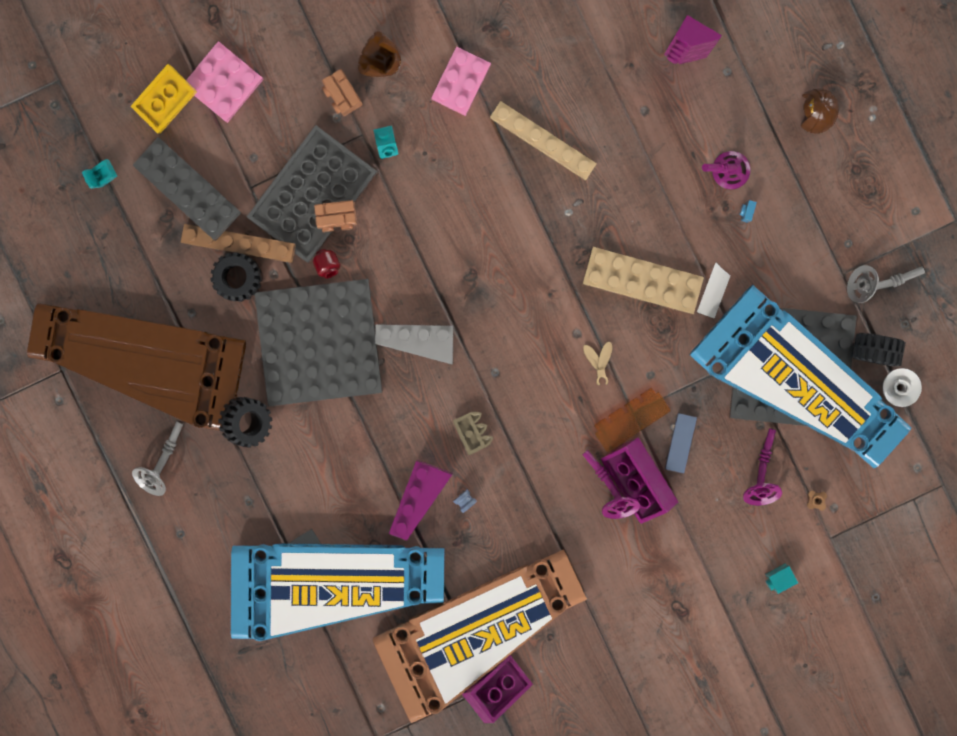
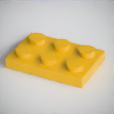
[131,64,197,134]

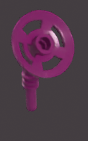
[702,151,751,189]
[743,428,782,506]
[582,450,640,519]

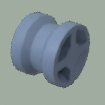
[453,489,477,513]

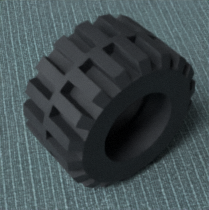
[210,252,262,302]
[852,333,906,367]
[218,397,273,448]

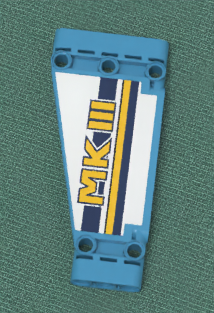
[689,285,912,468]
[231,544,444,641]

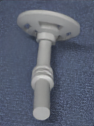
[847,265,925,303]
[132,421,184,496]

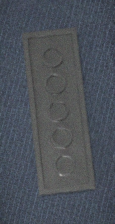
[133,137,241,241]

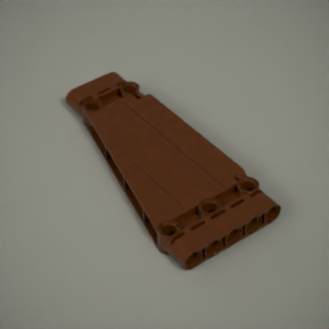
[27,303,246,431]

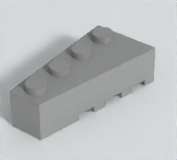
[375,325,454,365]

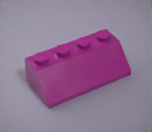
[664,15,722,64]
[601,437,679,524]

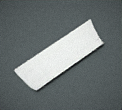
[697,263,731,318]

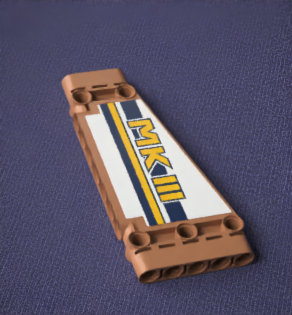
[373,549,587,723]

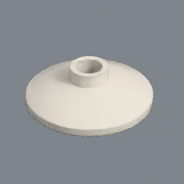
[882,368,922,407]

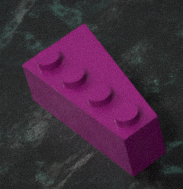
[389,460,453,540]

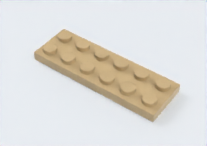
[583,247,704,314]

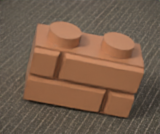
[322,69,363,117]
[314,200,357,232]

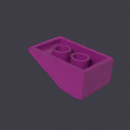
[462,655,533,723]

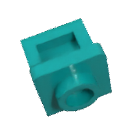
[373,125,399,159]
[82,159,117,189]

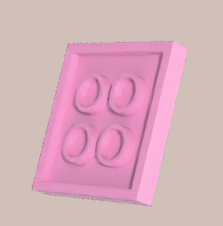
[186,41,264,123]

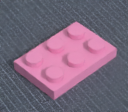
[431,46,491,116]

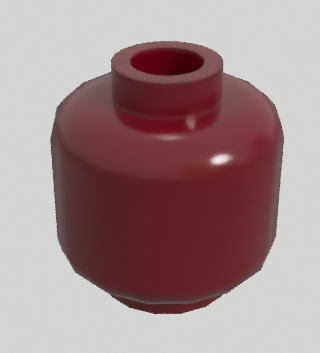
[312,249,341,279]

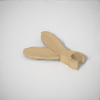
[583,342,612,386]

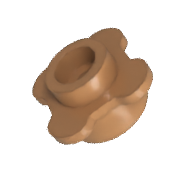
[807,490,827,511]

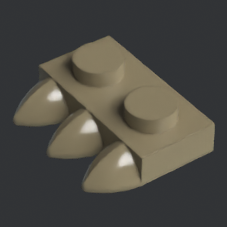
[453,412,493,455]

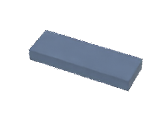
[665,413,697,473]

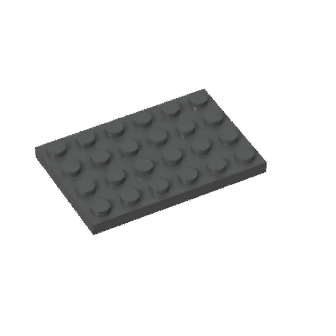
[247,125,377,264]

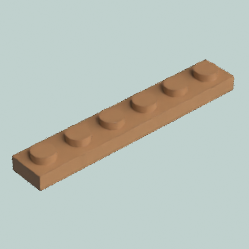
[181,224,296,263]

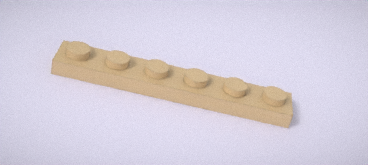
[490,101,597,180]

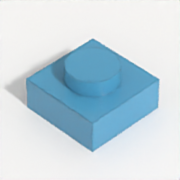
[739,200,757,223]

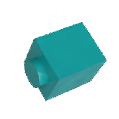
[765,563,798,594]

